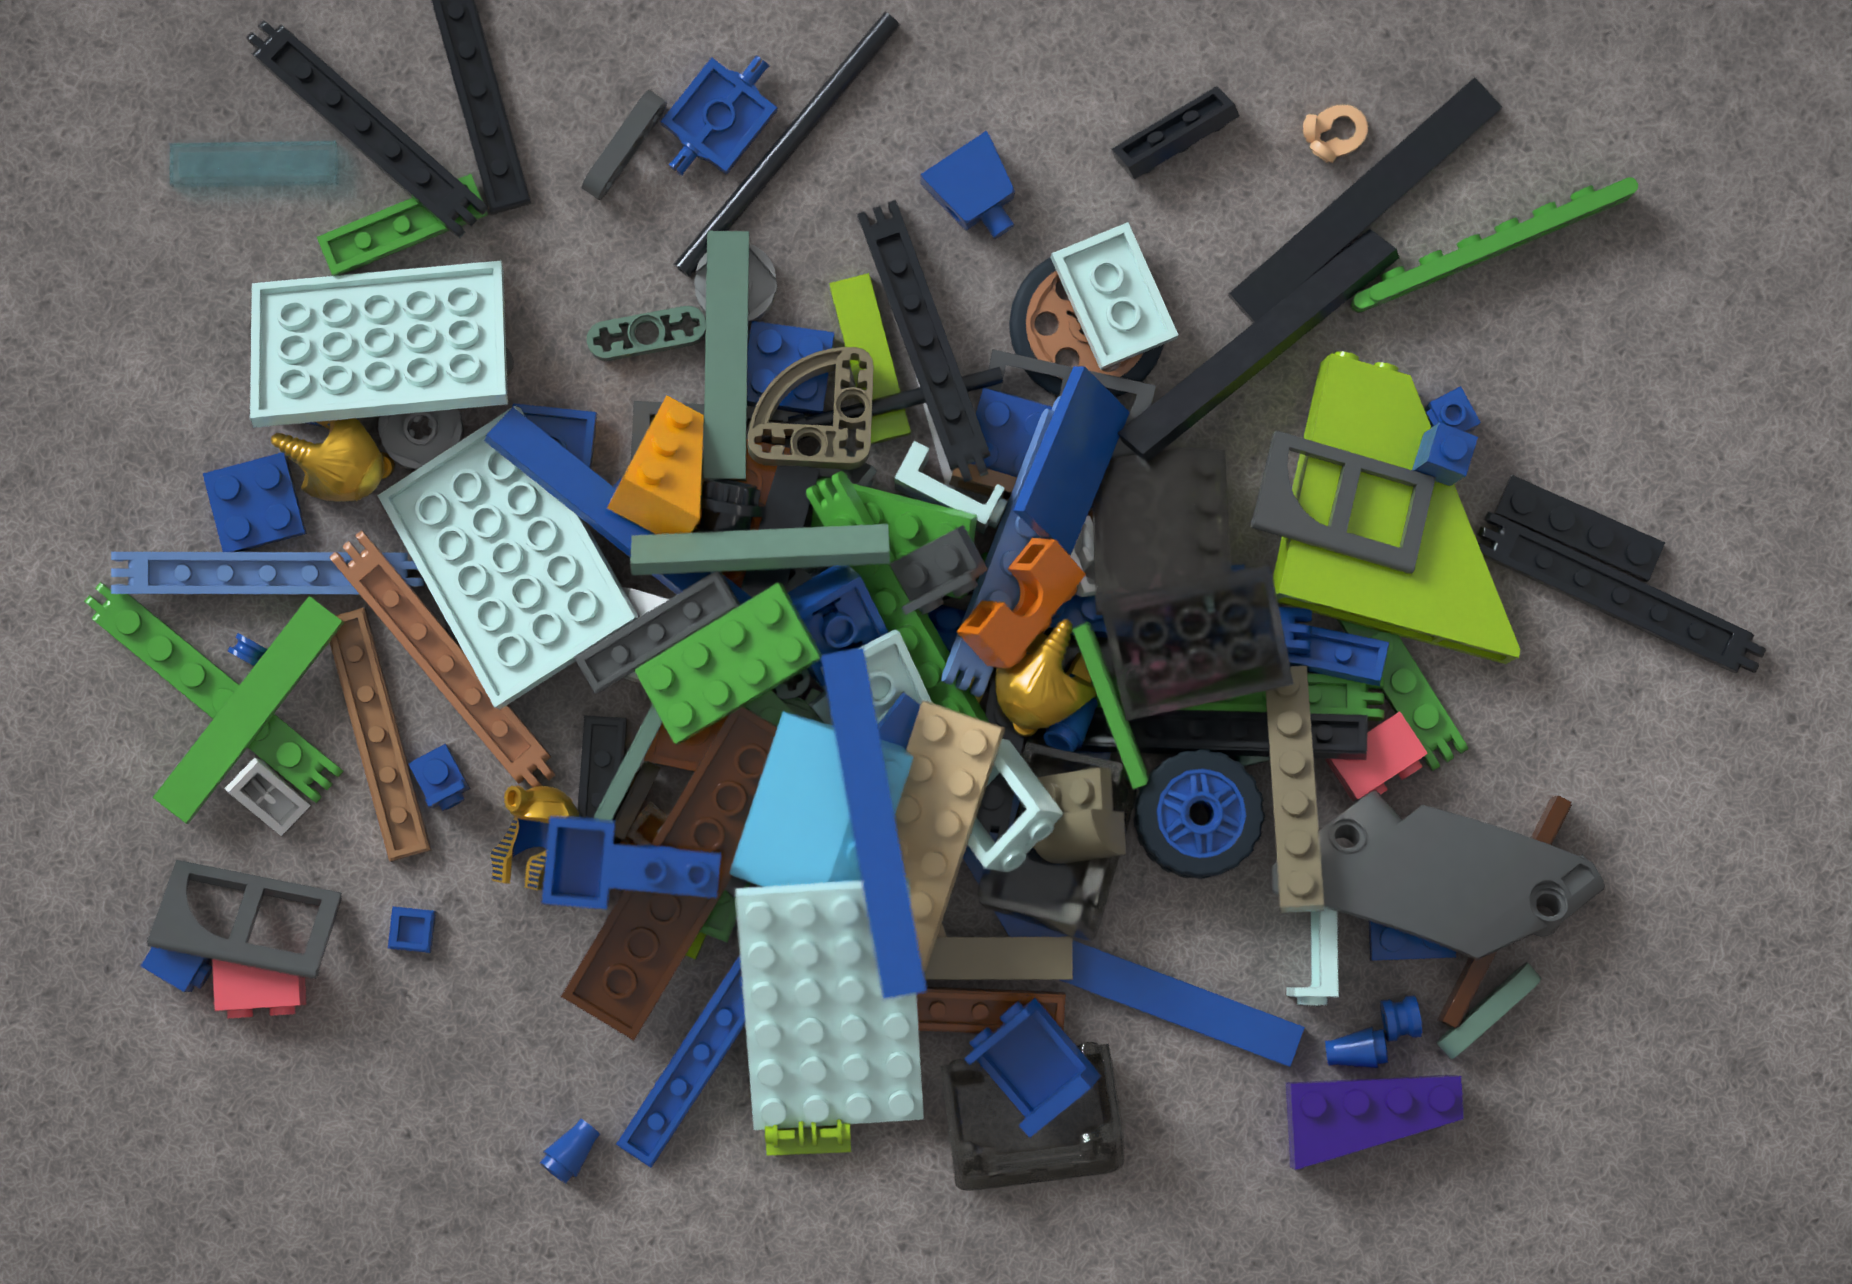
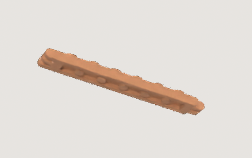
[329,530,556,788]

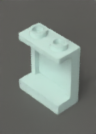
[895,441,1008,534]
[1286,908,1338,1005]

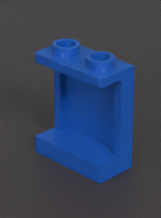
[964,998,1101,1138]

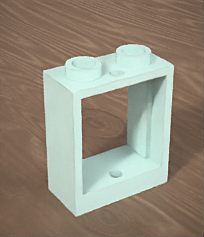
[968,739,1063,872]

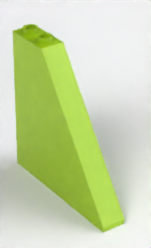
[1268,351,1521,664]

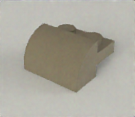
[1033,767,1126,864]

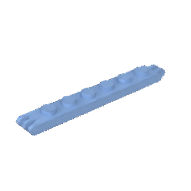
[941,396,1061,697]
[111,552,425,595]

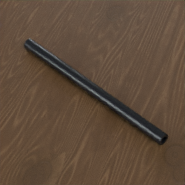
[674,12,900,277]

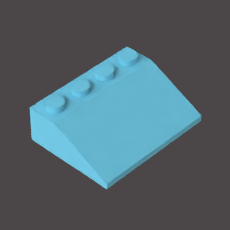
[730,711,914,887]

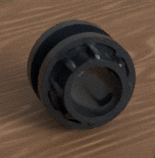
[691,478,766,533]

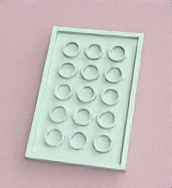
[250,261,508,428]
[377,406,639,709]
[736,878,924,1130]

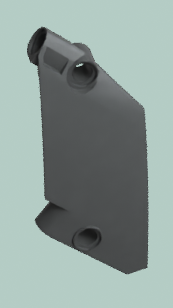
[1272,790,1605,960]

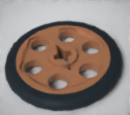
[1009,257,1164,398]

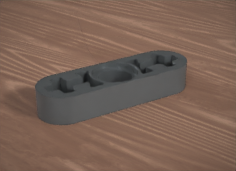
[582,90,667,200]

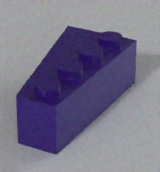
[1286,1075,1464,1170]

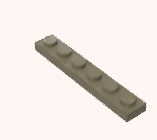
[1264,666,1324,913]

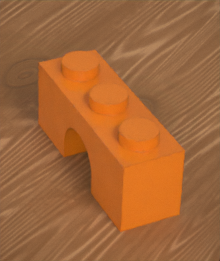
[956,538,1086,669]

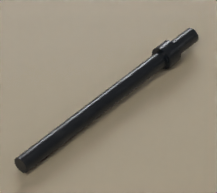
[762,367,1004,444]

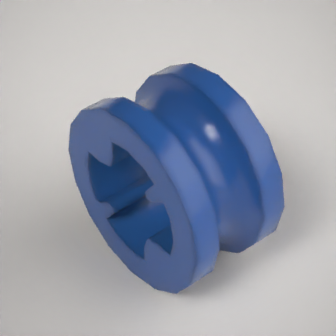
[227,633,267,666]

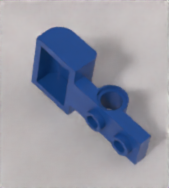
[542,815,721,909]

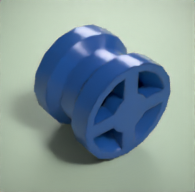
[1380,995,1422,1042]

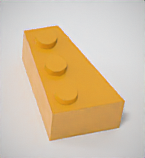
[607,395,704,534]

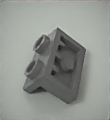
[890,525,988,615]

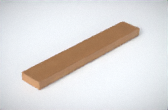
[330,608,431,862]

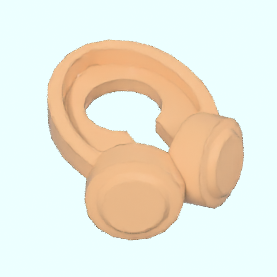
[1303,105,1368,163]

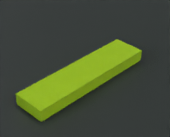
[829,273,911,445]

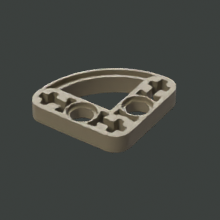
[747,347,874,470]

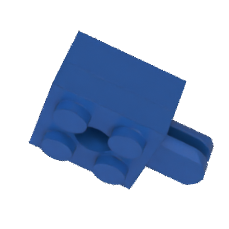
[788,565,889,687]

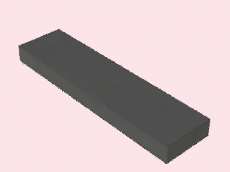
[574,571,741,694]

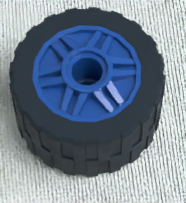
[1133,749,1265,879]

